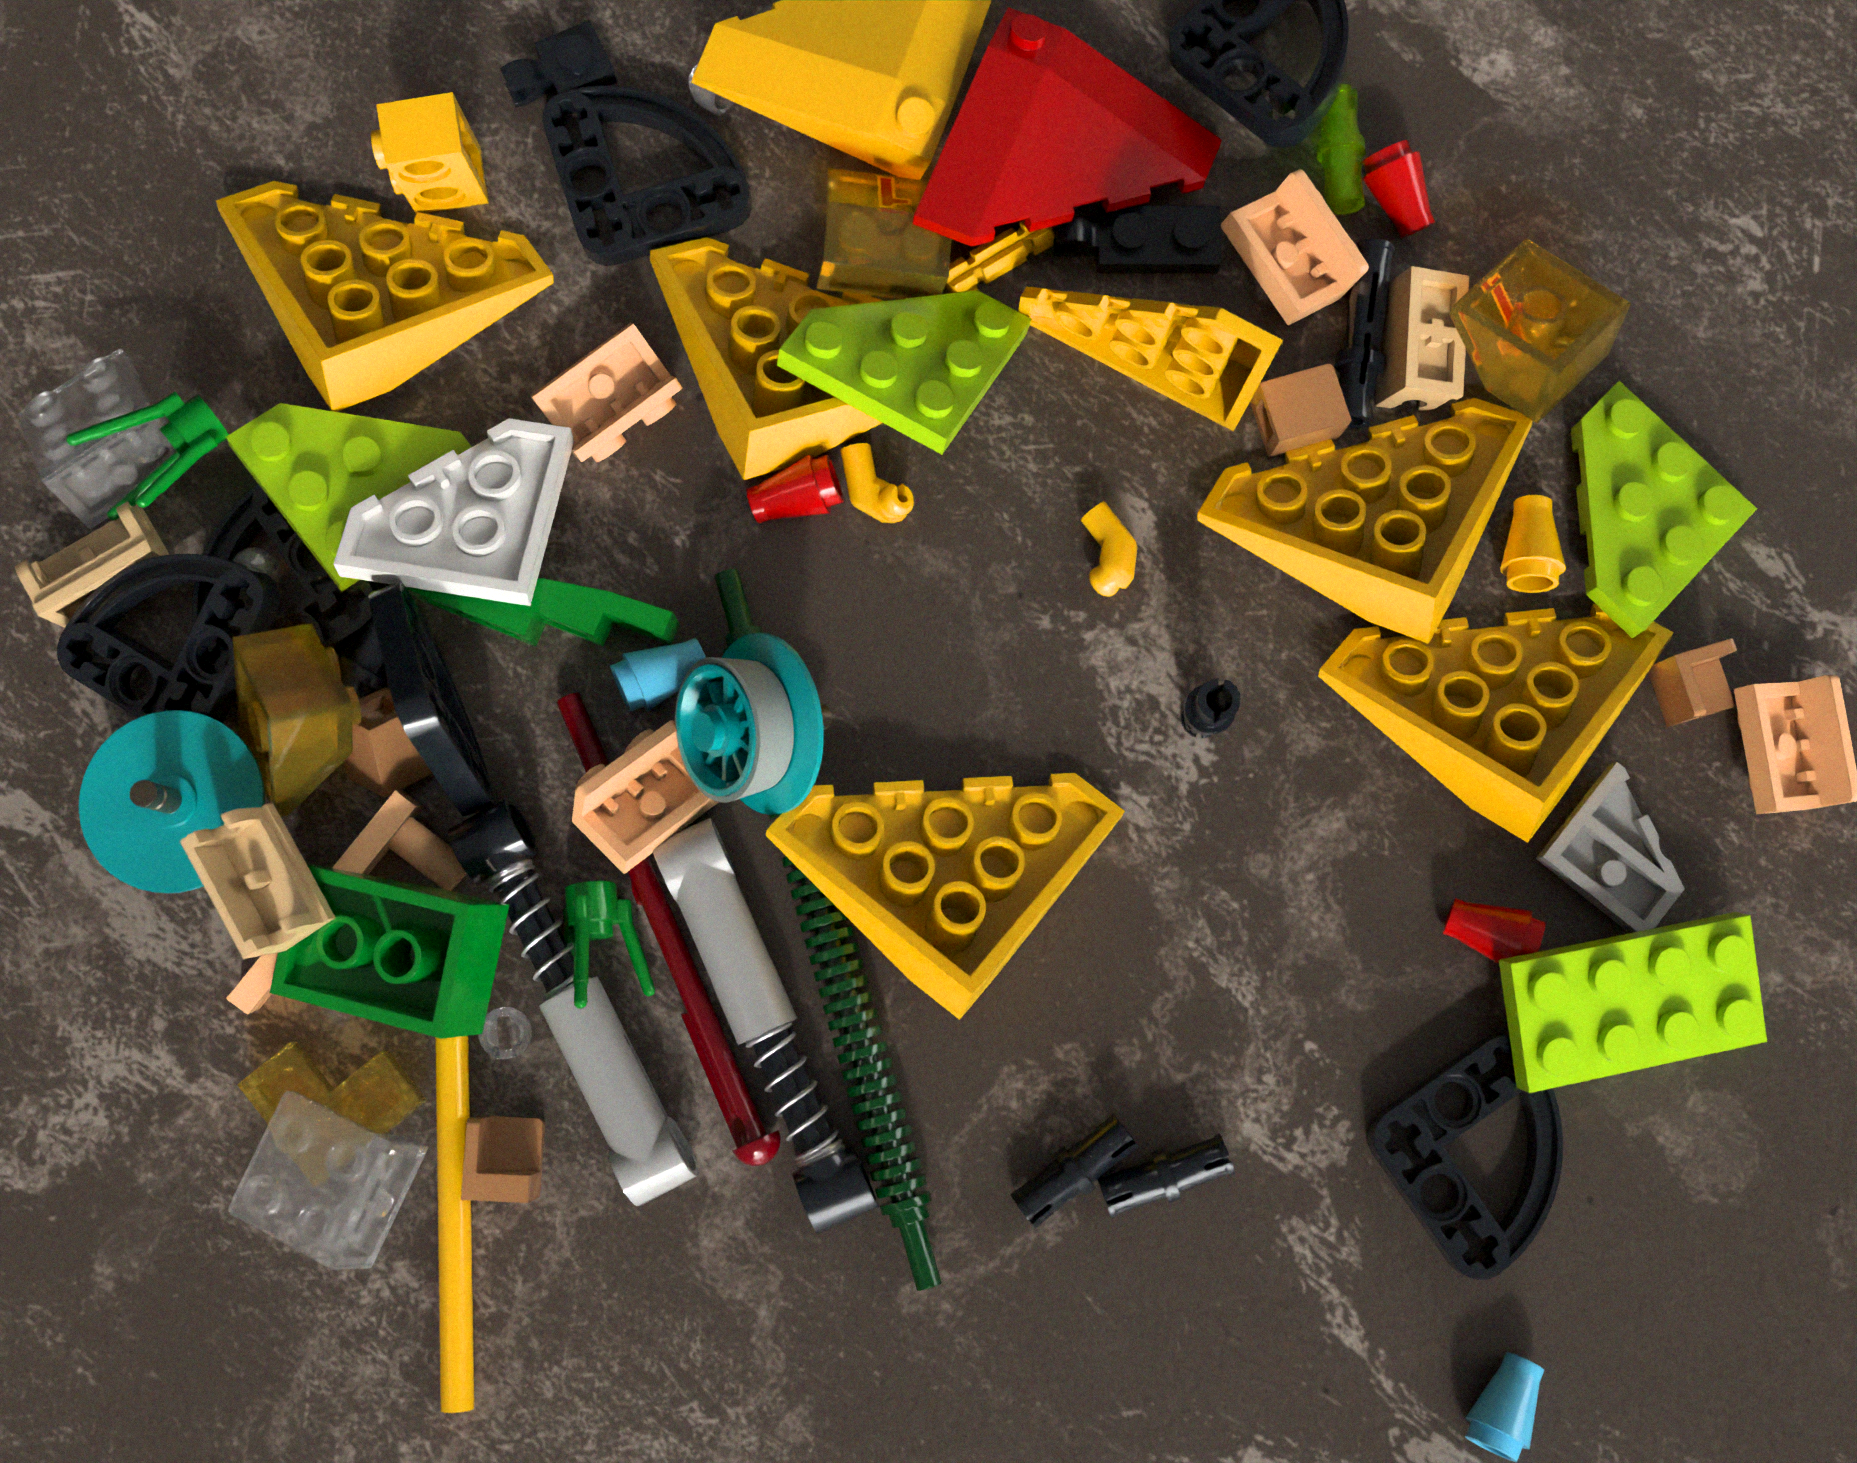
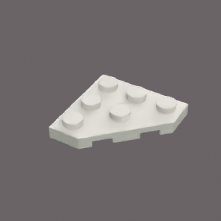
[334,418,574,606]

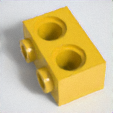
[371,92,489,214]

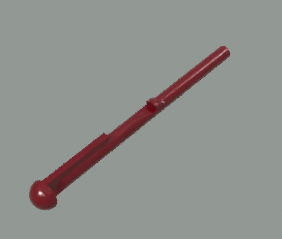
[556,692,781,1166]

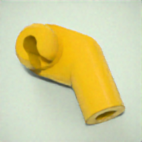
[840,443,914,523]
[1080,501,1138,597]

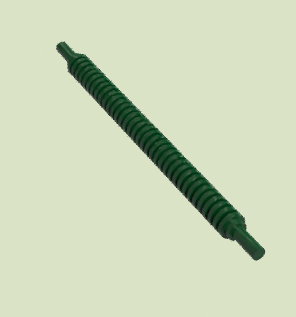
[714,569,942,1291]

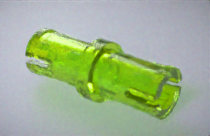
[1316,84,1366,215]

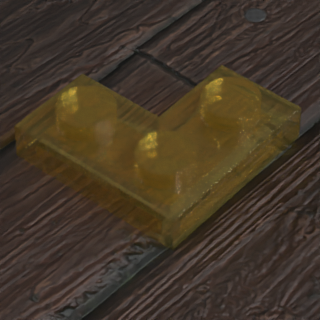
[237,1042,427,1187]

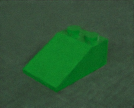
[270,863,509,1039]

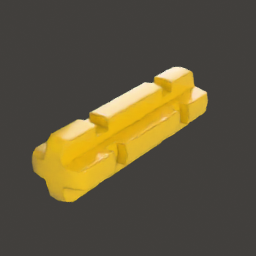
[942,220,1056,293]

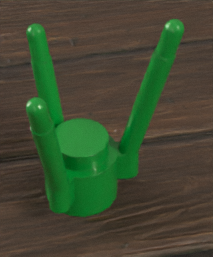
[66,391,229,521]
[554,881,655,1038]

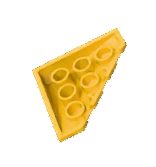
[691,0,992,185]
[216,181,554,412]
[650,237,883,480]
[1018,286,1283,432]
[1197,398,1533,644]
[1318,604,1674,843]
[766,773,1125,1020]

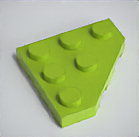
[777,290,1031,455]
[1571,381,1757,639]
[226,403,472,592]

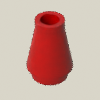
[1361,140,1436,239]
[746,453,844,524]
[1442,898,1546,964]

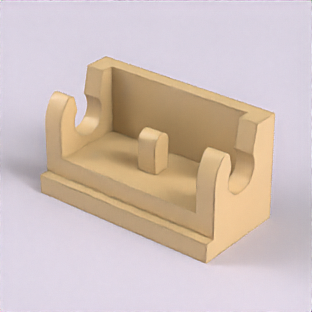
[1375,266,1469,411]
[15,501,170,628]
[180,803,336,959]

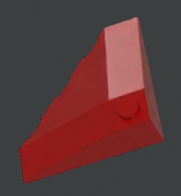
[912,7,1222,247]

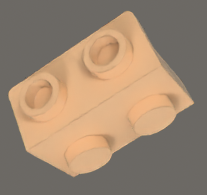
[1220,169,1369,326]
[530,323,683,462]
[1734,675,1857,814]
[572,720,718,874]

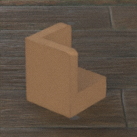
[1250,364,1352,459]
[1648,638,1737,727]
[332,687,432,798]
[461,1115,545,1203]

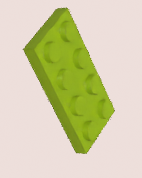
[1499,912,1767,1093]

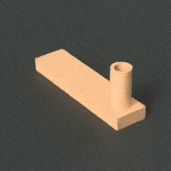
[226,790,466,1015]

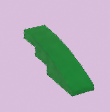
[406,578,680,647]

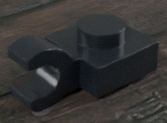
[500,20,617,107]

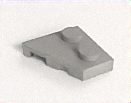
[1535,762,1685,933]

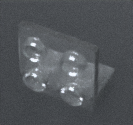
[17,349,175,529]
[228,1091,429,1270]

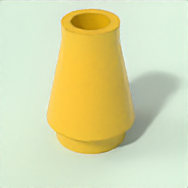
[1500,495,1566,593]

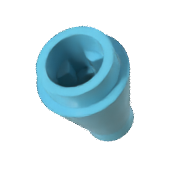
[610,638,706,712]
[1465,1352,1544,1462]

